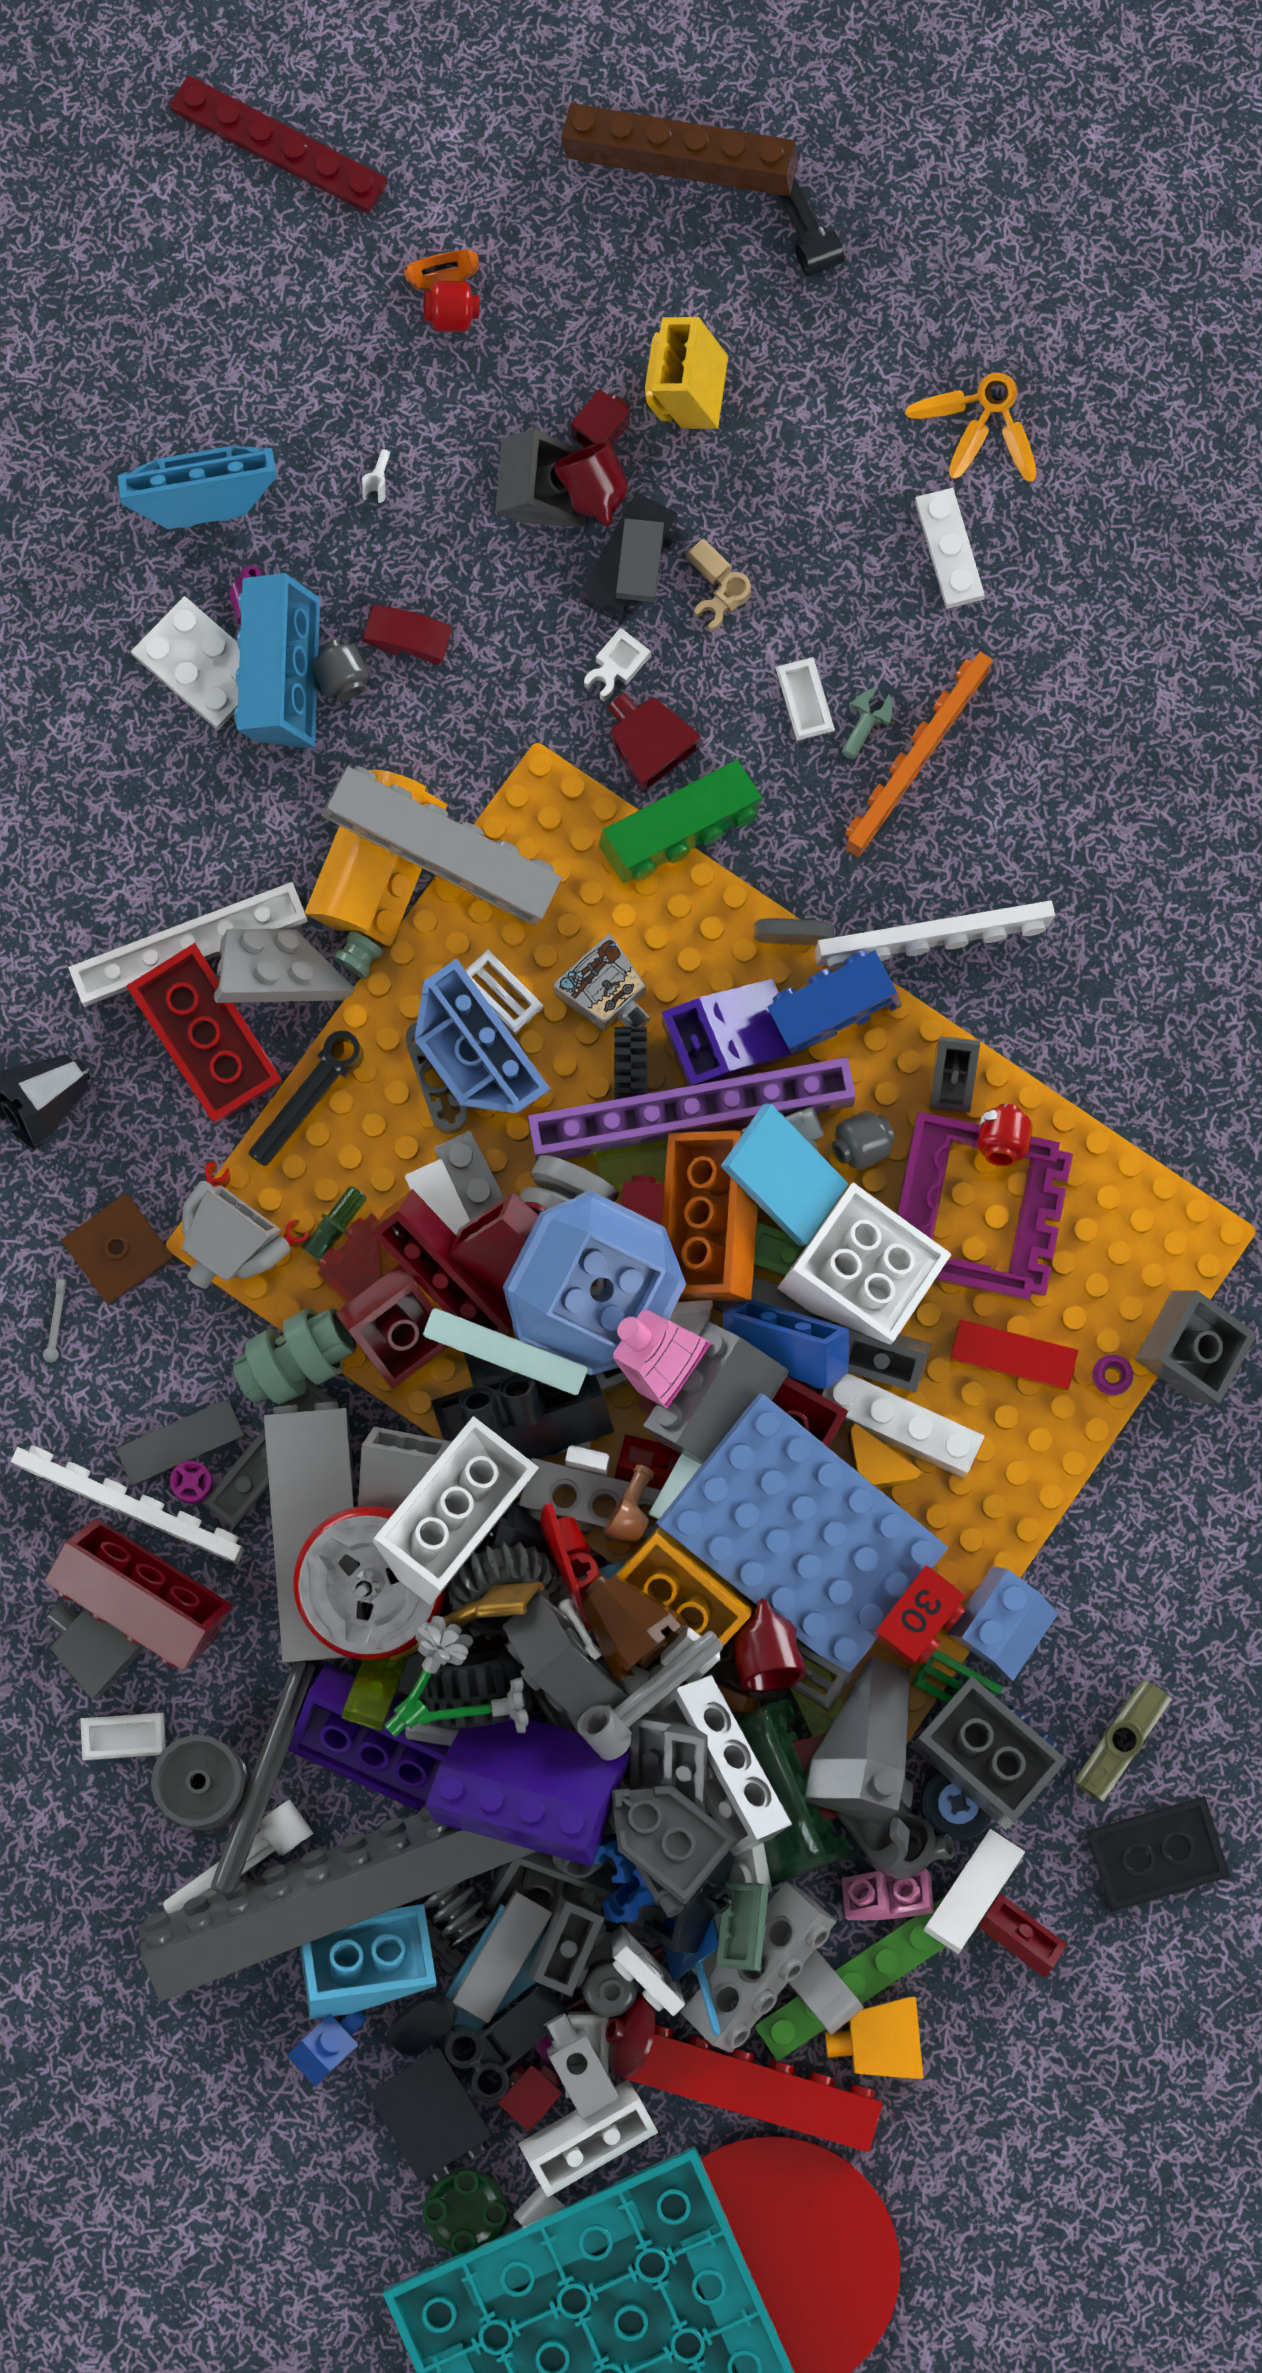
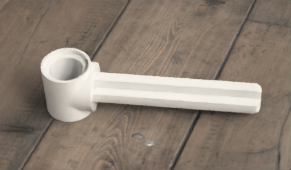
[163,1799,314,1914]

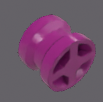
[170,1460,214,1504]

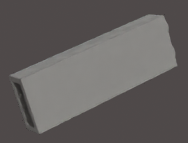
[264,1402,365,1663]

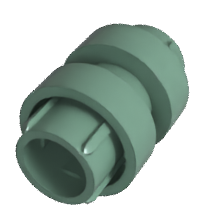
[233,1308,356,1405]

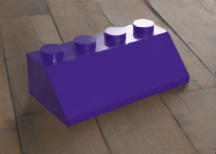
[287,1663,450,1811]

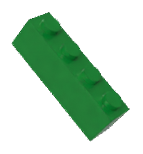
[599,759,762,884]

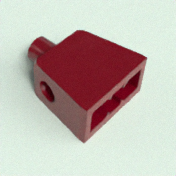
[608,693,701,793]

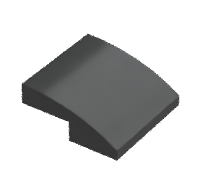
[630,1713,708,1813]

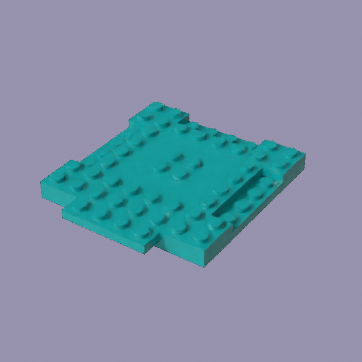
[382,2146,795,2373]

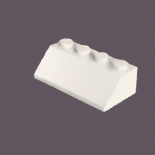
[372,1416,539,1605]

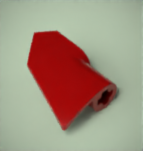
[540,1502,602,1631]

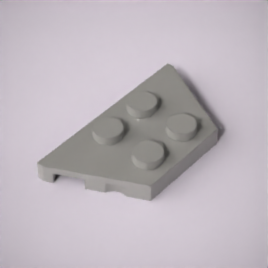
[214,929,354,1003]

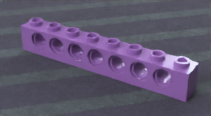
[528,1057,856,1161]

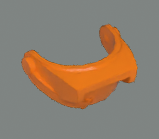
[404,249,479,290]

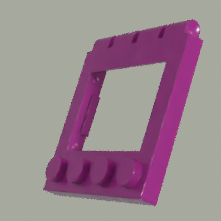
[896,1111,1073,1301]

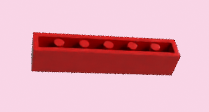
[625,2025,883,2152]

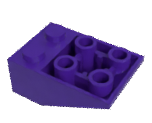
[661,979,803,1087]

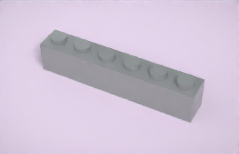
[321,766,562,926]

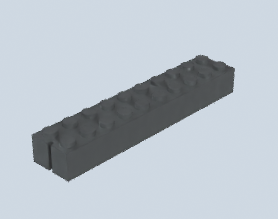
[138,1806,536,2002]

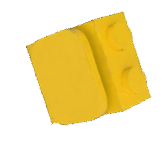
[645,317,729,429]

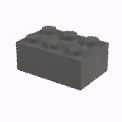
[502,1594,631,1727]
[911,1676,1067,1830]

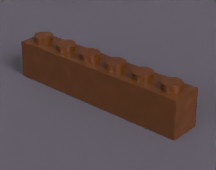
[561,103,798,197]

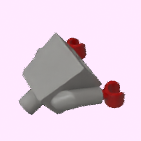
[182,1161,309,1289]

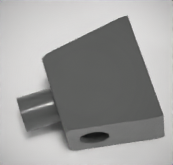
[45,1602,145,1701]

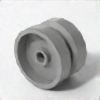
[519,1155,619,1209]

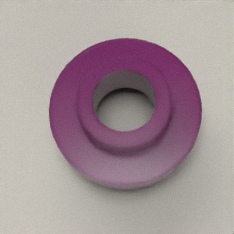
[1092,1355,1133,1396]

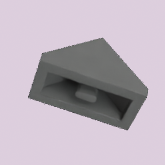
[930,1037,980,1113]

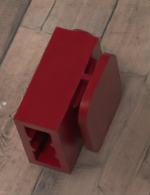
[448,1193,547,1308]

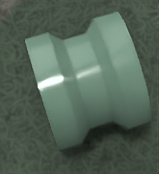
[333,931,383,979]

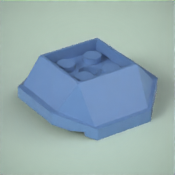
[503,1190,686,1375]

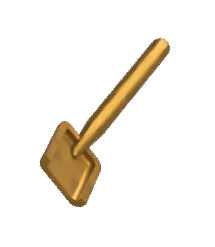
[390,1582,544,1661]

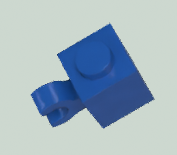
[287,2011,368,2087]

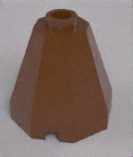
[583,1575,689,1682]

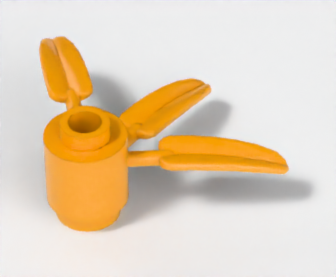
[905,373,1037,482]

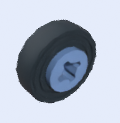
[920,1772,992,1841]

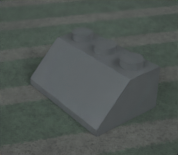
[643,1321,789,1465]

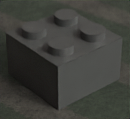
[1135,1290,1257,1404]

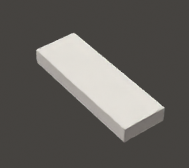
[923,1829,1025,1954]

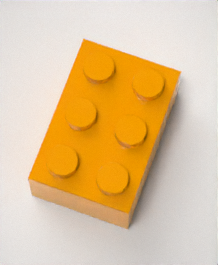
[614,1526,755,1646]

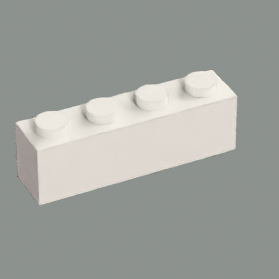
[821,1373,985,1479]

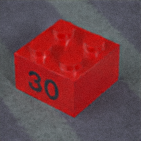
[873,1565,966,1668]

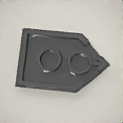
[611,1785,738,1905]

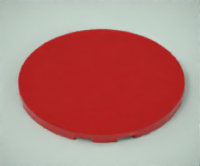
[701,2136,900,2373]

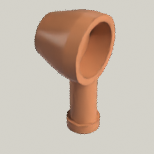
[603,1465,655,1542]

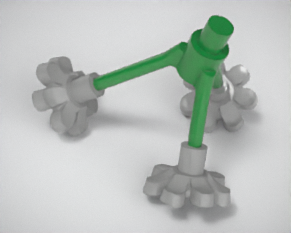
[384,1616,529,1737]

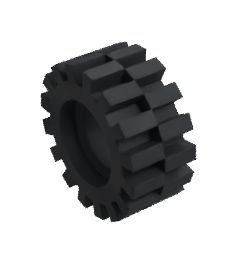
[614,1027,647,1100]

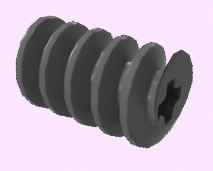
[424,1882,492,1949]

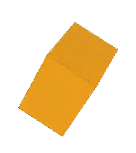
[848,1423,922,1488]

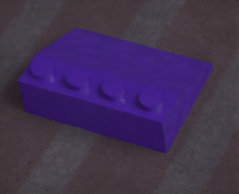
[425,1719,631,1867]

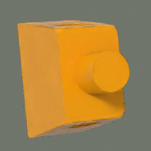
[825,1997,924,2079]

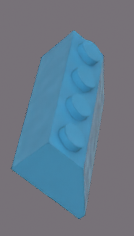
[234,573,320,748]

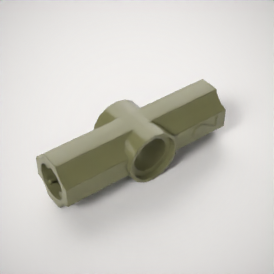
[1073,1679,1172,1803]

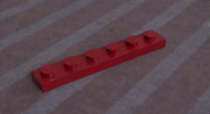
[169,75,388,214]

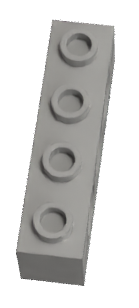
[519,1458,661,1544]
[654,1675,792,1856]
[680,1882,837,2053]

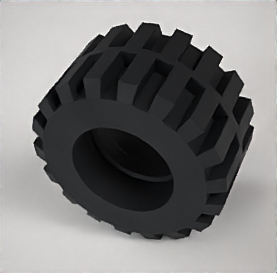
[422,1650,533,1728]

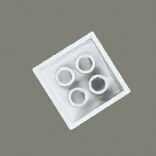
[777,1182,951,1345]

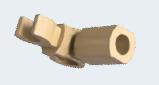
[686,539,751,632]

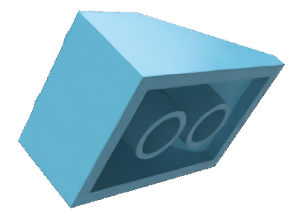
[300,1904,436,2020]

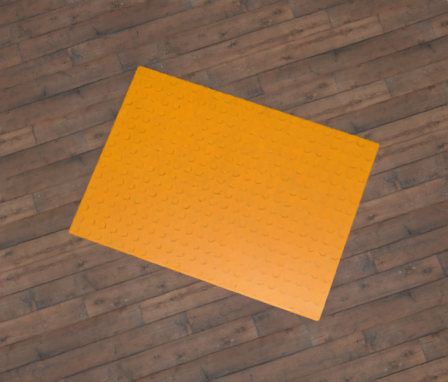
[166,743,1255,1745]

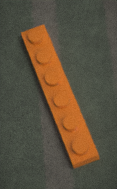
[845,651,993,858]

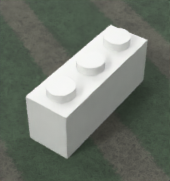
[518,2080,658,2198]

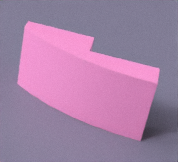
[841,1868,935,1920]

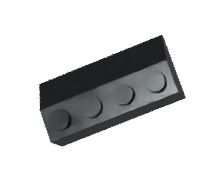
[431,1372,614,1461]

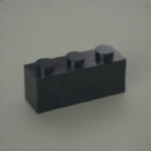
[580,492,681,624]

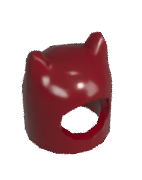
[553,441,628,527]
[732,1598,806,1693]

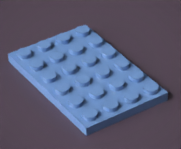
[656,1392,949,1673]

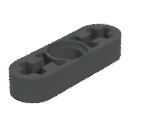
[405,1022,468,1134]

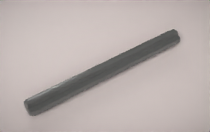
[211,1661,316,1895]

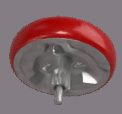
[293,1506,447,1660]

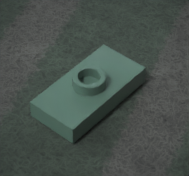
[716,1881,769,1971]

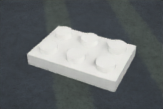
[131,596,240,731]

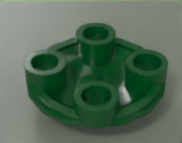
[422,2168,508,2255]

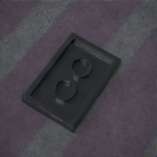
[1085,1796,1230,1912]

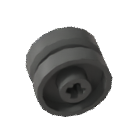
[151,1734,251,1832]

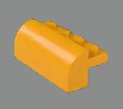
[304,770,448,948]

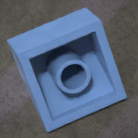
[947,1566,1058,1681]

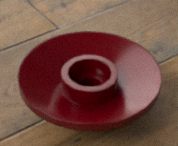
[605,1992,655,2077]

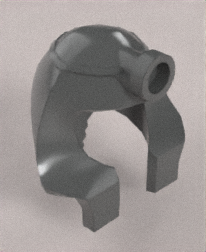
[836,1777,955,1880]

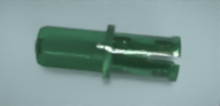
[301,1186,367,1262]

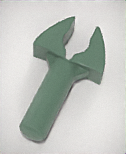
[842,688,892,759]

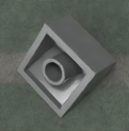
[495,429,585,527]

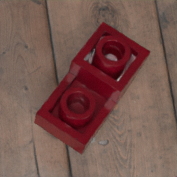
[361,605,453,666]

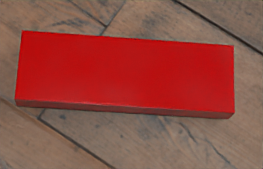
[949,1319,1079,1391]

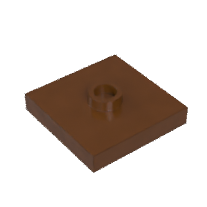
[61,1193,175,1306]

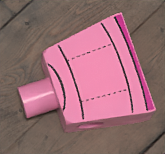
[613,1309,711,1408]

